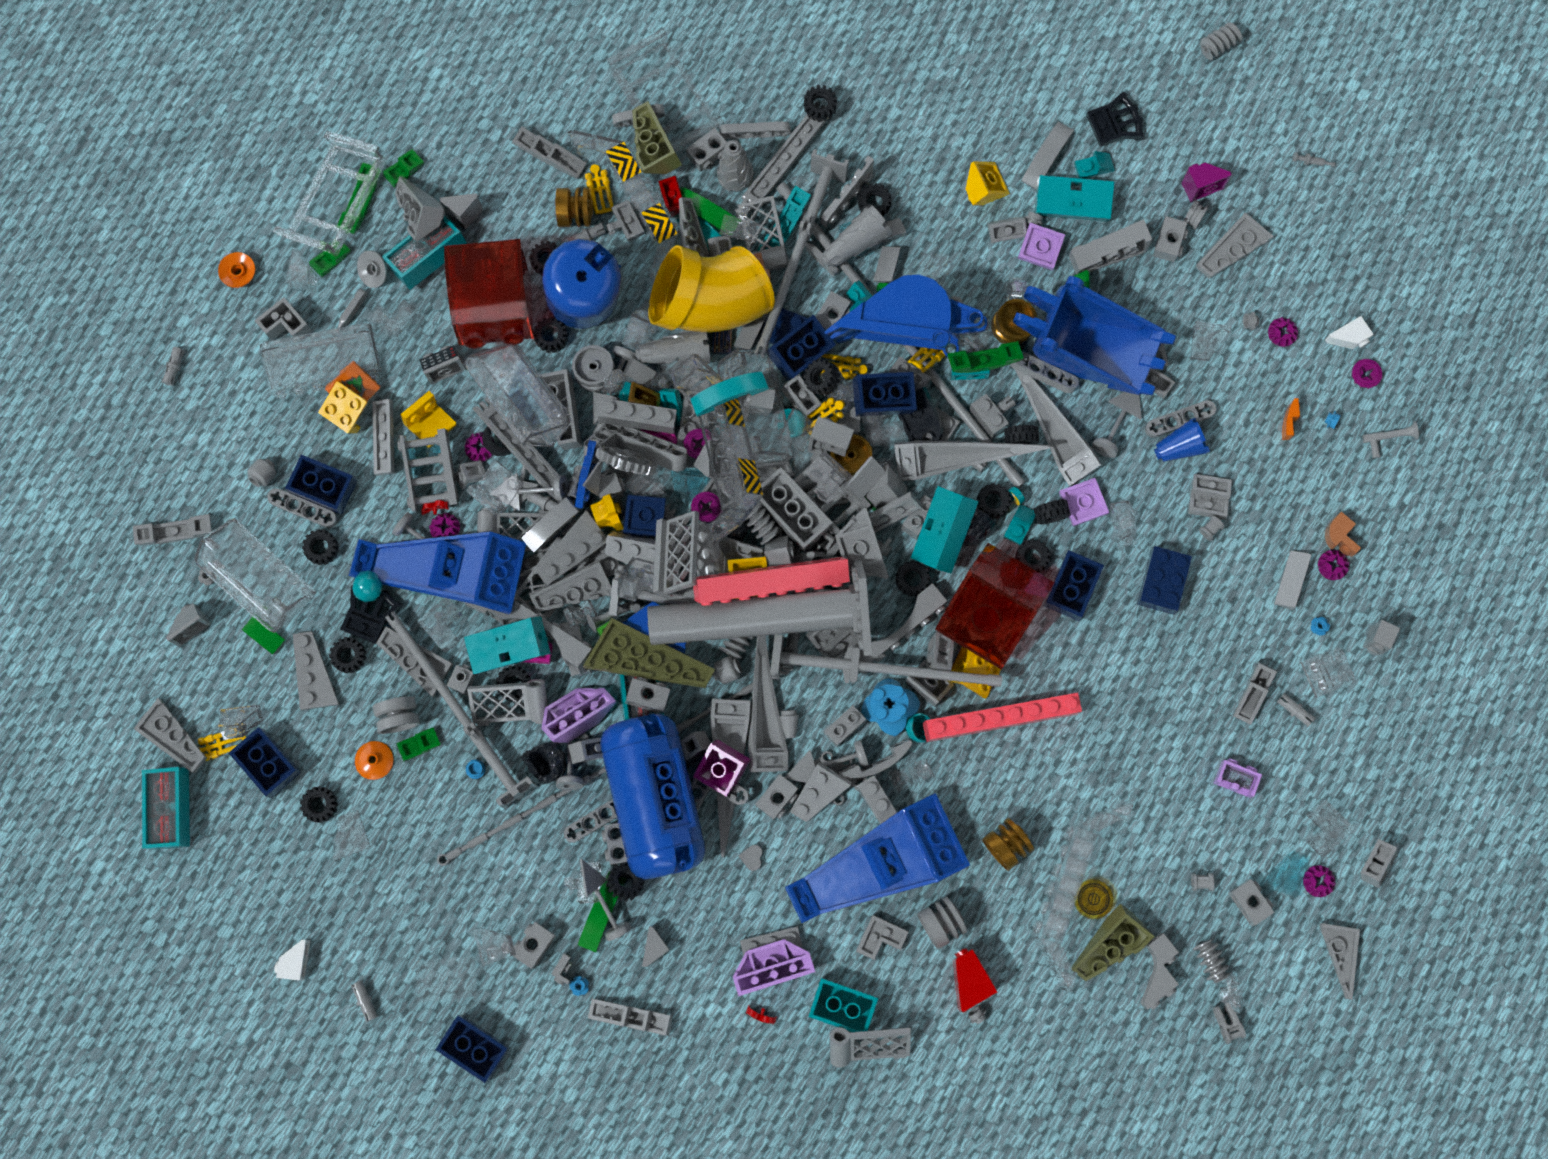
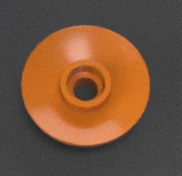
[218,252,255,288]
[355,741,394,780]

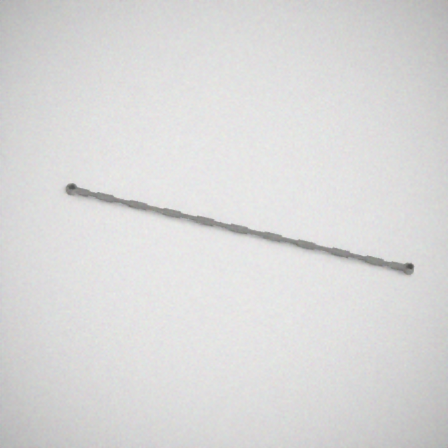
[437,664,790,866]

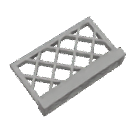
[653,511,699,598]

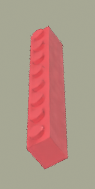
[693,557,850,606]
[923,693,1082,742]

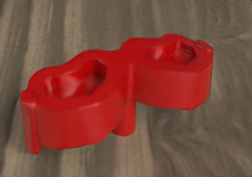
[422,500,449,515]
[746,1005,777,1024]

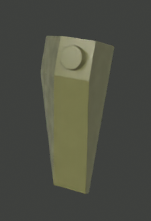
[632,101,682,174]
[1071,903,1154,981]

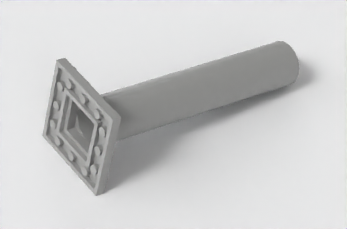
[647,560,872,656]

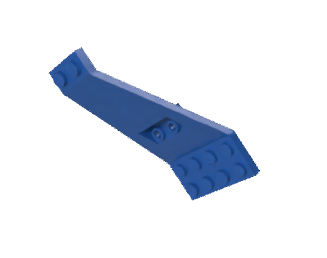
[348,531,526,614]
[785,793,970,923]

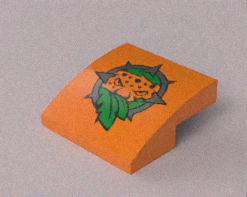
[325,360,381,401]

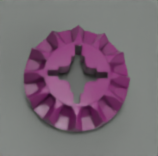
[1268,317,1299,347]
[1351,359,1382,389]
[683,429,714,459]
[464,432,494,462]
[691,492,721,522]
[429,512,460,538]
[1318,550,1349,580]
[1303,865,1336,897]

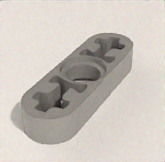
[612,104,665,128]

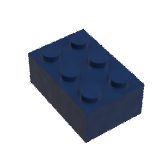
[766,314,836,382]
[852,372,917,417]
[285,454,358,515]
[1137,546,1192,615]
[1044,550,1104,621]
[229,727,302,799]
[435,1014,511,1083]

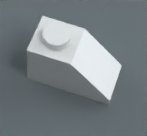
[1325,316,1374,349]
[274,940,310,980]

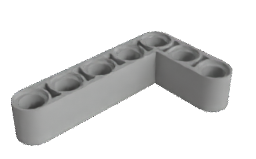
[584,424,687,472]

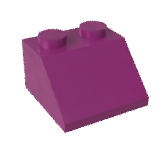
[1181,163,1232,202]
[693,739,751,797]

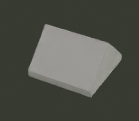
[440,193,483,229]
[865,464,907,510]
[905,660,954,707]

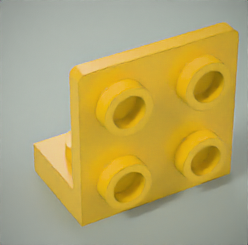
[318,382,368,434]
[401,391,457,448]
[951,645,1003,699]

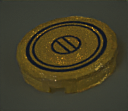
[1073,879,1113,919]

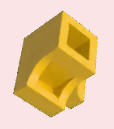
[590,494,624,531]

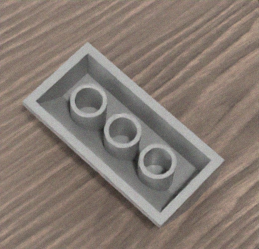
[752,467,833,553]

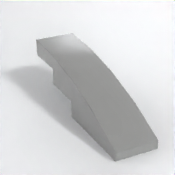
[512,126,586,179]
[588,998,673,1036]

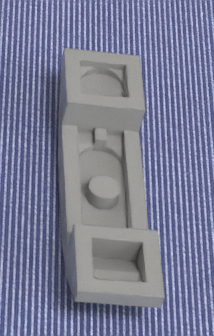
[1021,121,1074,190]
[133,514,212,545]
[837,739,912,778]

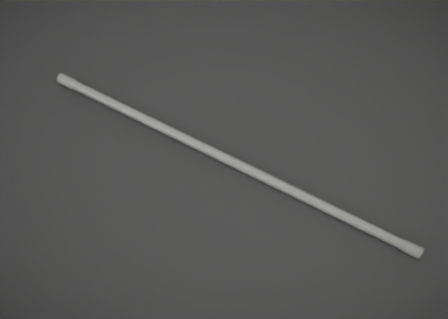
[776,182,1026,488]

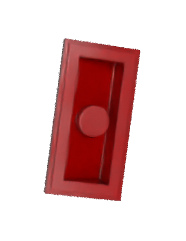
[658,175,682,218]

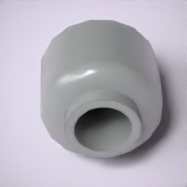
[247,459,276,487]
[713,656,742,684]

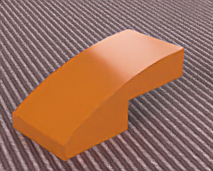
[1282,398,1300,440]

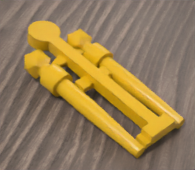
[585,164,613,215]
[908,348,945,373]
[816,354,867,380]
[804,397,845,436]
[198,726,246,761]

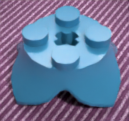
[861,679,920,736]

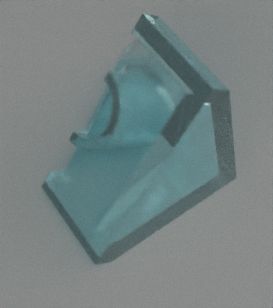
[670,469,711,505]

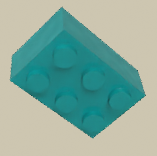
[808,978,878,1032]

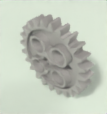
[595,446,657,475]

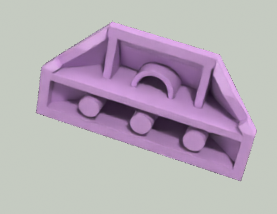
[541,688,616,743]
[733,939,815,996]

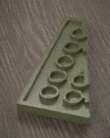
[583,618,715,688]

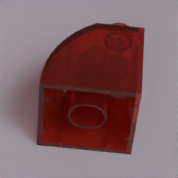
[444,239,534,349]
[935,543,1055,670]

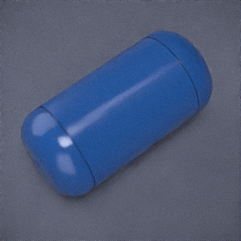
[542,239,621,329]
[600,714,706,879]

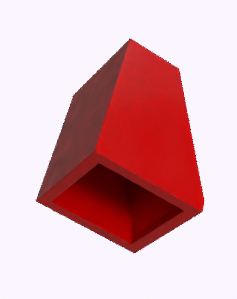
[952,948,997,1013]

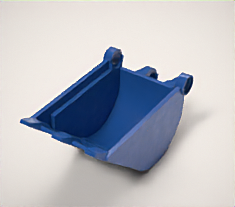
[824,274,988,357]
[1013,276,1176,395]

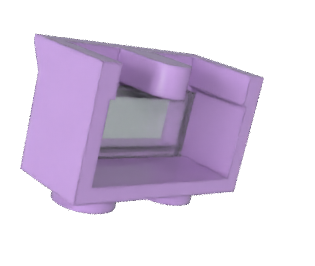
[1213,759,1262,798]

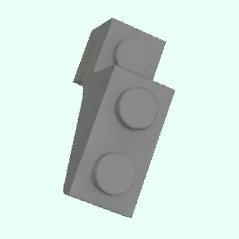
[1141,933,1179,1010]

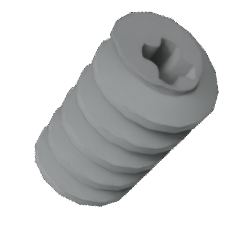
[1200,22,1243,60]
[739,501,779,545]
[719,636,754,659]
[1193,938,1232,984]

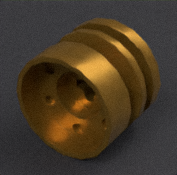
[555,188,593,227]
[982,818,1035,871]

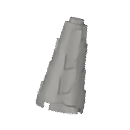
[717,140,754,192]
[821,204,892,267]
[635,330,710,365]
[697,521,728,576]

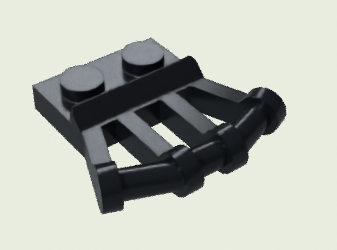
[1086,92,1145,147]
[340,585,403,644]

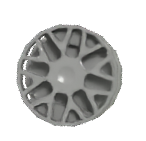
[1183,200,1209,230]

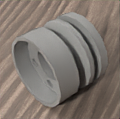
[917,896,967,950]

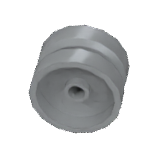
[572,345,616,392]
[372,696,420,734]

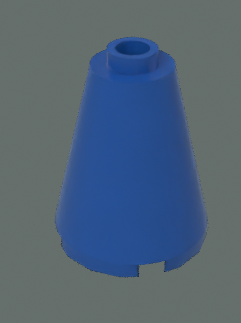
[1154,418,1210,462]

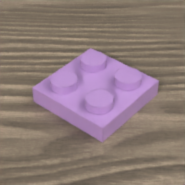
[1017,223,1065,271]
[1059,478,1109,527]

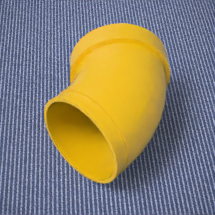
[648,245,775,332]

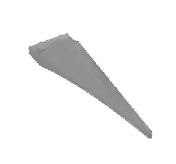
[1015,361,1102,486]
[894,440,1050,481]
[748,635,788,772]
[711,699,752,858]

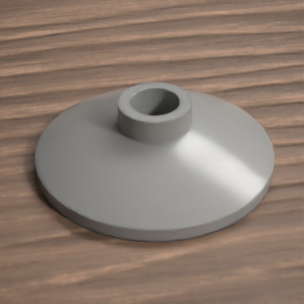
[357,250,387,288]

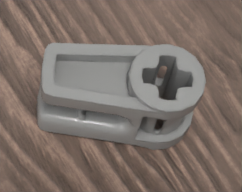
[1212,1001,1246,1044]

